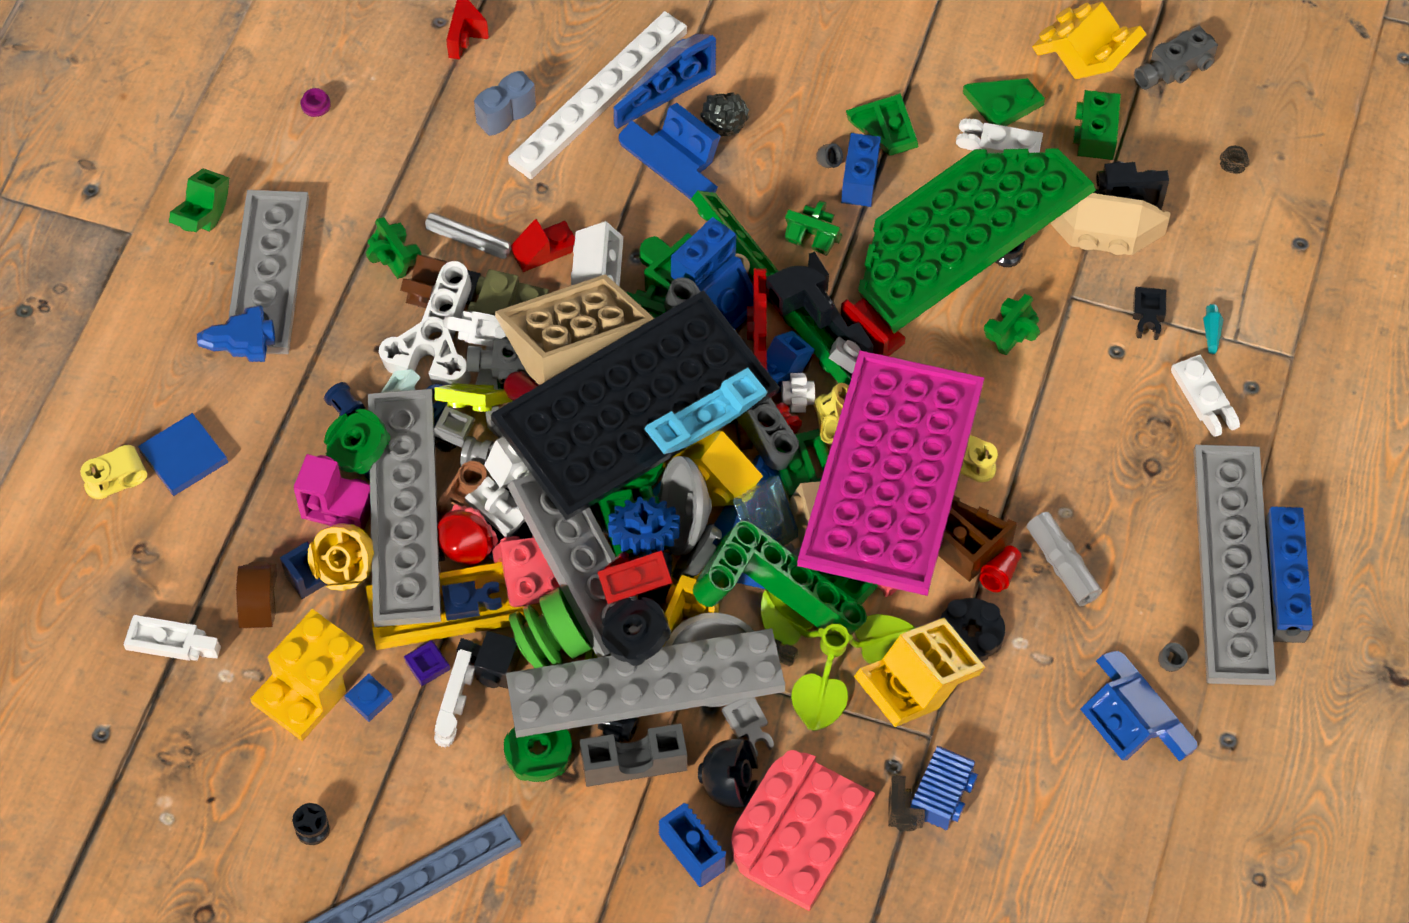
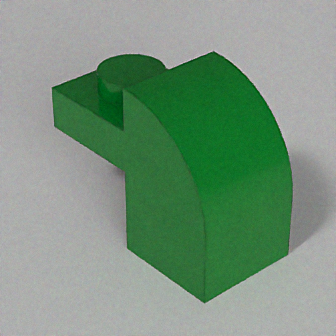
[169,168,230,232]

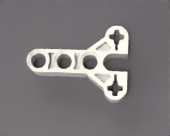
[379,261,472,385]

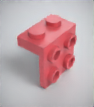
[492,535,560,607]

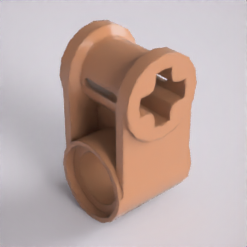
[437,461,488,515]

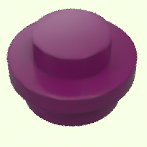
[300,88,331,117]

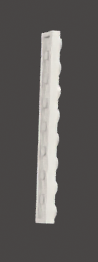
[508,11,687,179]

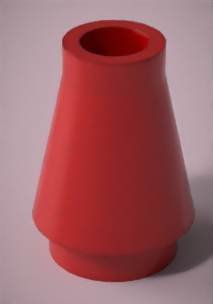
[979,545,1022,593]

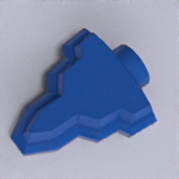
[197,305,275,362]

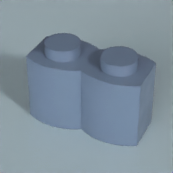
[474,71,536,136]

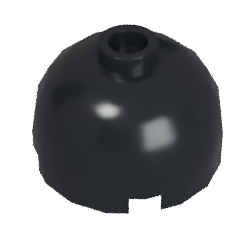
[698,739,758,808]

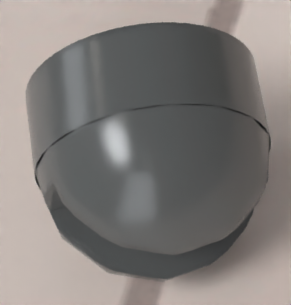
[816,143,843,168]
[1158,643,1188,672]

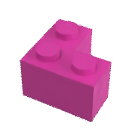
[293,454,371,530]

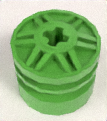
[509,587,593,668]

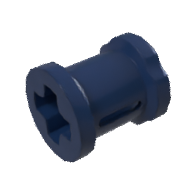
[324,382,365,416]

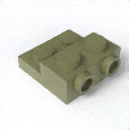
[467,269,549,315]

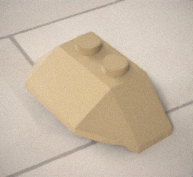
[1050,193,1170,255]

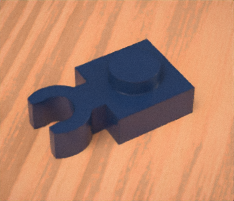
[442,581,502,621]

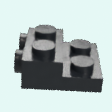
[1093,161,1169,210]

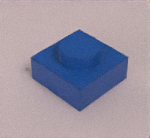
[344,673,393,722]

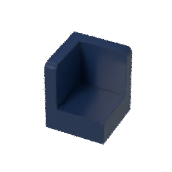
[280,541,327,599]

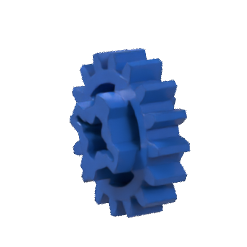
[608,497,680,556]

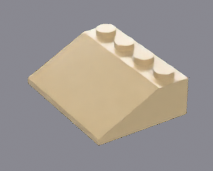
[495,274,655,385]

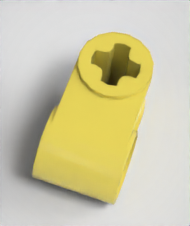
[814,383,849,444]
[960,435,998,482]
[80,445,147,499]

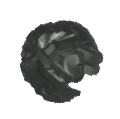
[700,92,749,136]

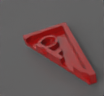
[747,269,767,371]

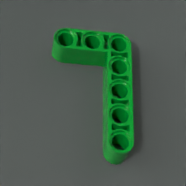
[693,521,867,635]

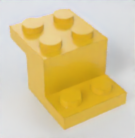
[1032,2,1147,79]
[250,609,364,741]
[854,618,985,727]

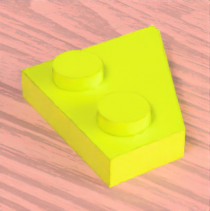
[435,383,512,412]

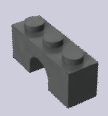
[580,724,687,787]

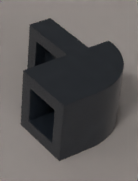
[766,266,833,329]

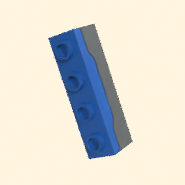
[1265,507,1313,643]

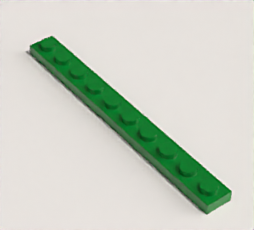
[691,190,852,385]

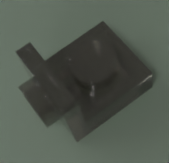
[888,775,925,831]

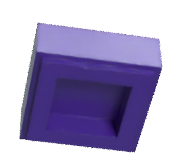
[404,640,450,686]

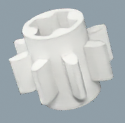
[781,373,815,413]

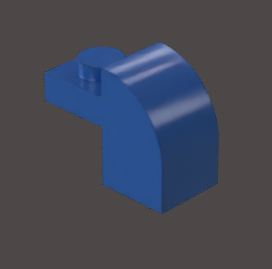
[767,331,815,394]

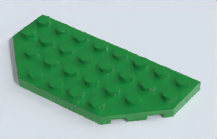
[858,148,1096,333]

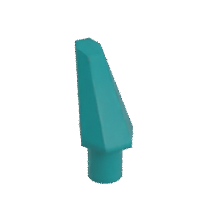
[1203,304,1224,354]

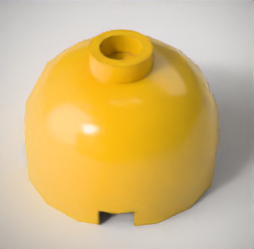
[308,523,374,591]

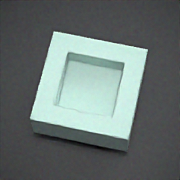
[381,369,420,393]

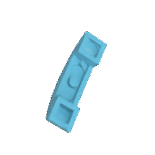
[645,368,767,454]

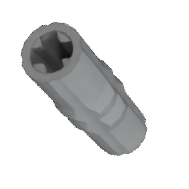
[1027,512,1102,606]

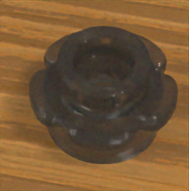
[1220,145,1249,174]

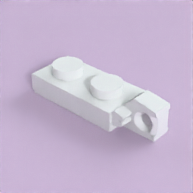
[442,311,507,347]
[123,615,221,661]

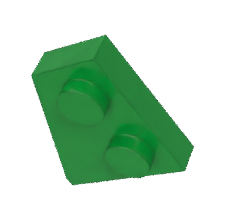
[963,78,1045,126]
[846,93,919,156]

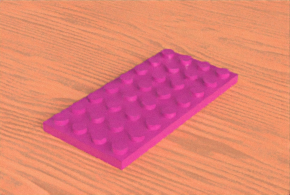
[797,350,984,596]

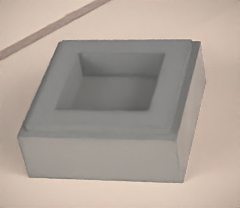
[433,406,475,447]

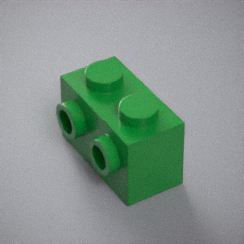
[1073,90,1121,160]

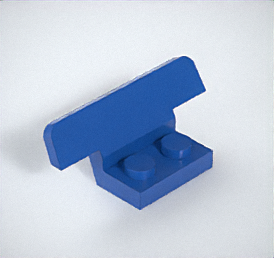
[619,103,721,200]
[1080,651,1197,762]

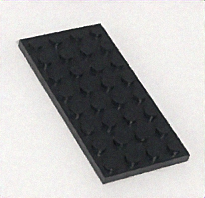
[491,290,780,521]

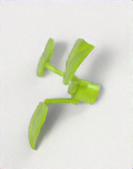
[761,590,915,731]

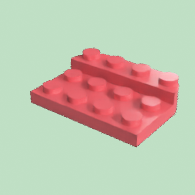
[731,750,875,911]

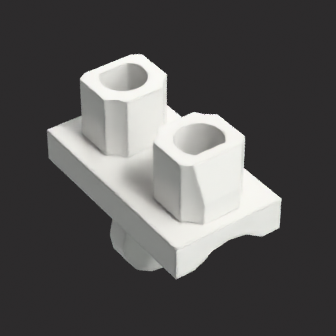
[465,476,525,538]

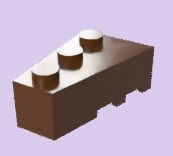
[938,495,1017,582]

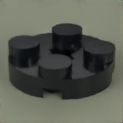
[601,597,671,666]
[940,598,1005,662]

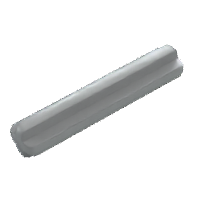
[425,213,511,259]

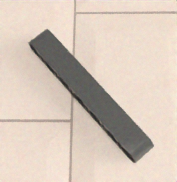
[664,277,798,470]

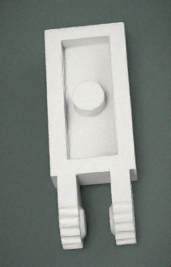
[956,118,1043,153]
[1171,354,1240,437]
[434,649,475,748]

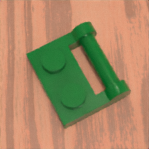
[776,429,829,501]

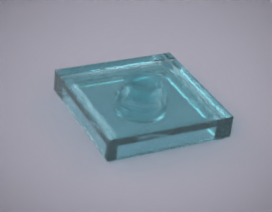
[733,475,798,547]

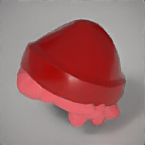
[437,504,498,564]

